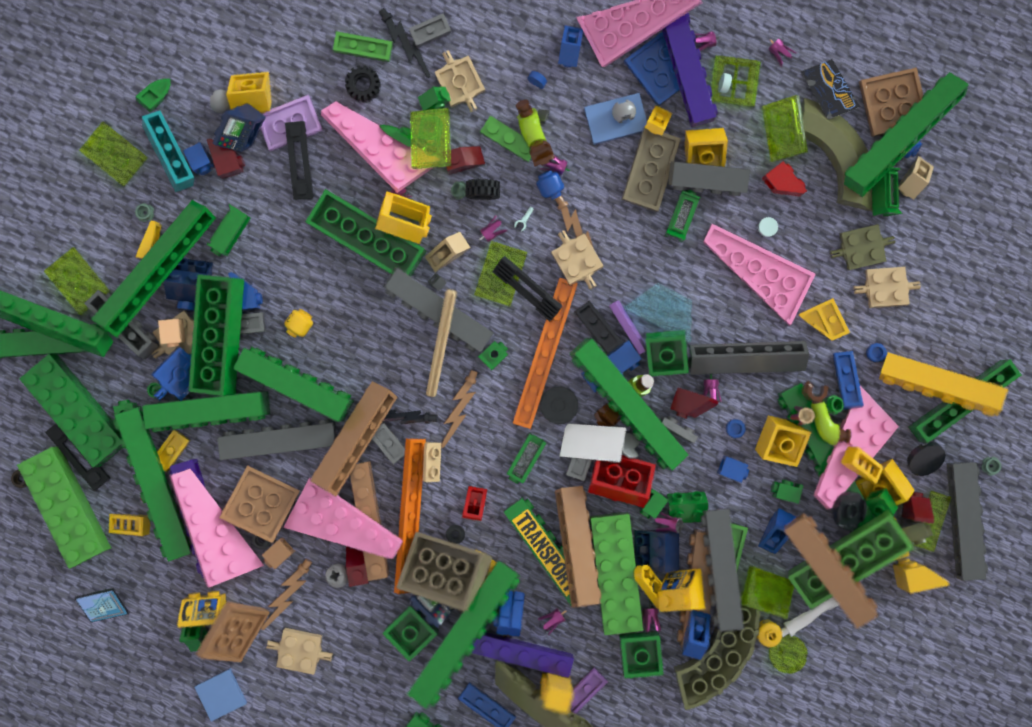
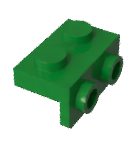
[667,491,708,523]

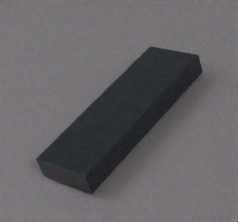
[574,300,624,356]

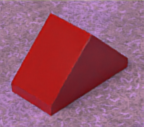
[462,486,487,521]

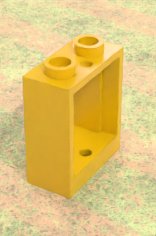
[375,191,432,244]

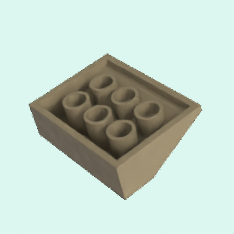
[396,532,493,612]

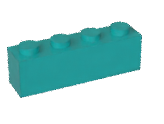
[142,110,194,193]

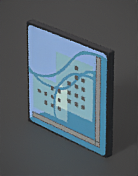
[75,588,128,622]

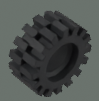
[345,65,381,103]
[465,179,500,200]

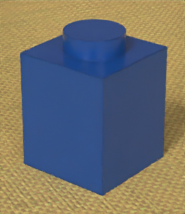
[183,142,215,175]
[717,455,749,483]

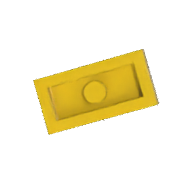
[645,105,672,136]
[157,429,191,472]

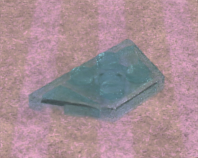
[624,283,692,343]

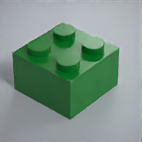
[645,330,689,376]
[382,604,439,662]
[619,631,664,679]

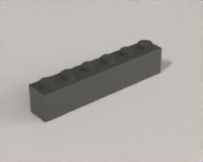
[382,267,493,352]
[688,341,809,375]
[217,419,337,460]
[946,461,988,581]
[700,508,744,631]

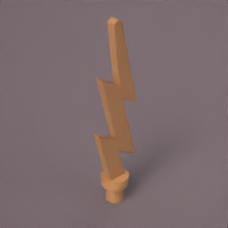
[555,195,594,249]
[441,370,478,448]
[261,558,312,630]

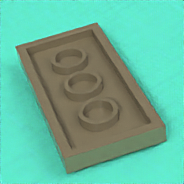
[621,127,681,212]

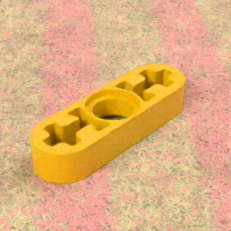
[634,565,662,609]

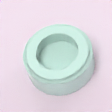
[718,73,732,94]
[758,217,778,237]

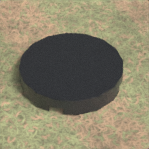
[540,386,578,424]
[907,442,946,476]
[832,491,867,531]

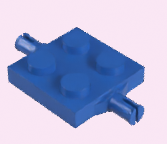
[151,346,191,401]

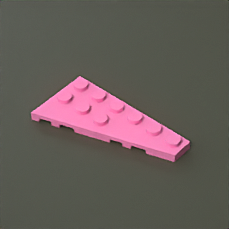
[576,0,702,67]
[321,101,440,193]
[703,224,815,326]
[814,386,899,509]
[170,469,264,587]
[283,478,403,559]

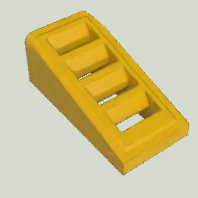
[136,221,161,259]
[841,447,883,484]
[109,514,150,536]

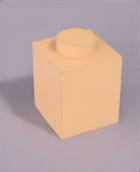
[158,319,185,347]

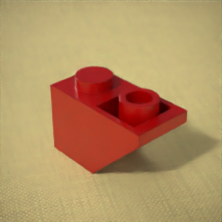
[762,161,807,196]

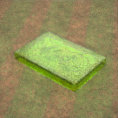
[762,95,808,162]
[410,108,451,169]
[79,121,148,187]
[474,241,528,307]
[44,247,110,315]
[741,566,794,619]

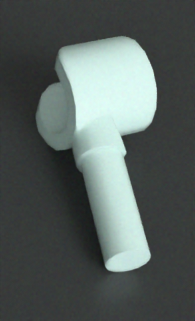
[514,207,534,232]

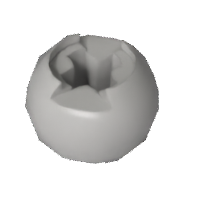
[210,89,230,114]
[612,100,636,123]
[325,563,348,588]

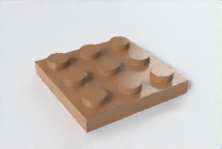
[859,67,923,137]
[219,465,300,544]
[196,602,270,662]

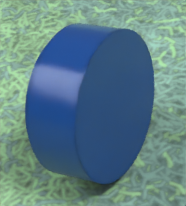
[527,71,547,89]
[177,301,195,312]
[866,343,887,362]
[726,419,746,438]

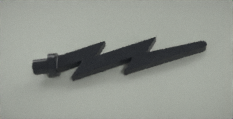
[379,8,430,78]
[383,410,438,425]

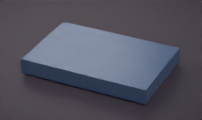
[584,93,647,145]

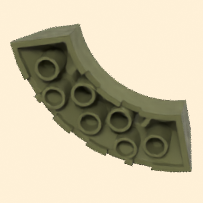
[795,98,873,212]
[673,592,760,711]
[495,660,593,727]

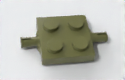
[830,224,896,270]

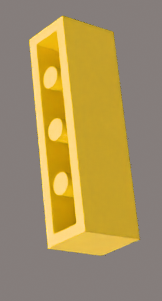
[540,672,573,714]

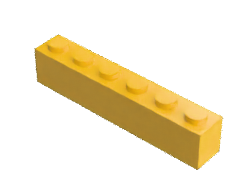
[879,352,1008,416]

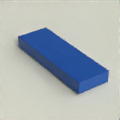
[833,351,864,410]
[458,682,516,727]

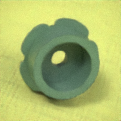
[451,181,466,200]
[135,203,154,222]
[981,457,1001,476]

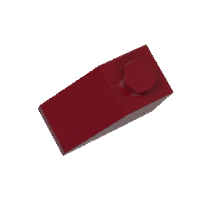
[207,139,245,179]
[442,146,485,175]
[670,387,719,419]
[901,492,934,524]
[346,546,370,587]

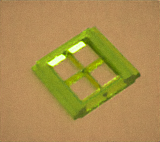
[711,55,761,107]

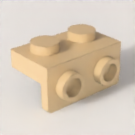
[423,442,441,482]

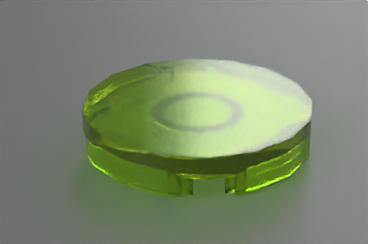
[769,634,808,674]

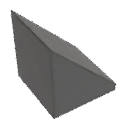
[538,109,550,124]
[428,273,446,291]

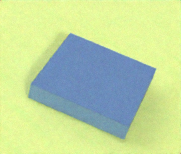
[194,668,247,722]

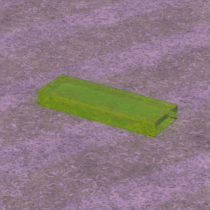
[914,491,951,552]

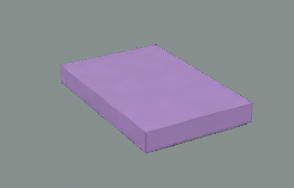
[261,95,323,151]

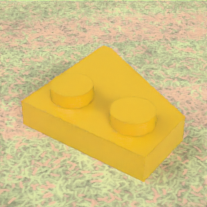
[799,298,850,341]

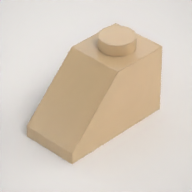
[898,156,934,200]
[425,232,471,272]

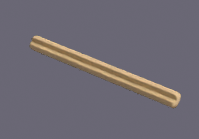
[426,290,456,397]

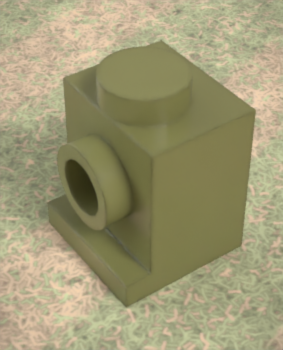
[902,522,933,545]

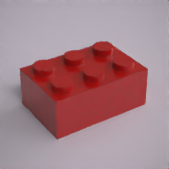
[588,455,656,508]

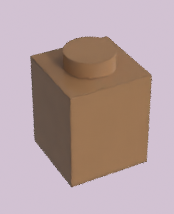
[262,537,295,569]

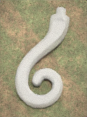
[781,597,839,637]

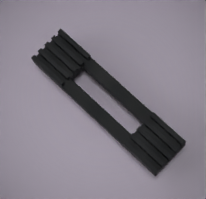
[285,121,313,200]
[492,256,563,322]
[45,423,110,491]

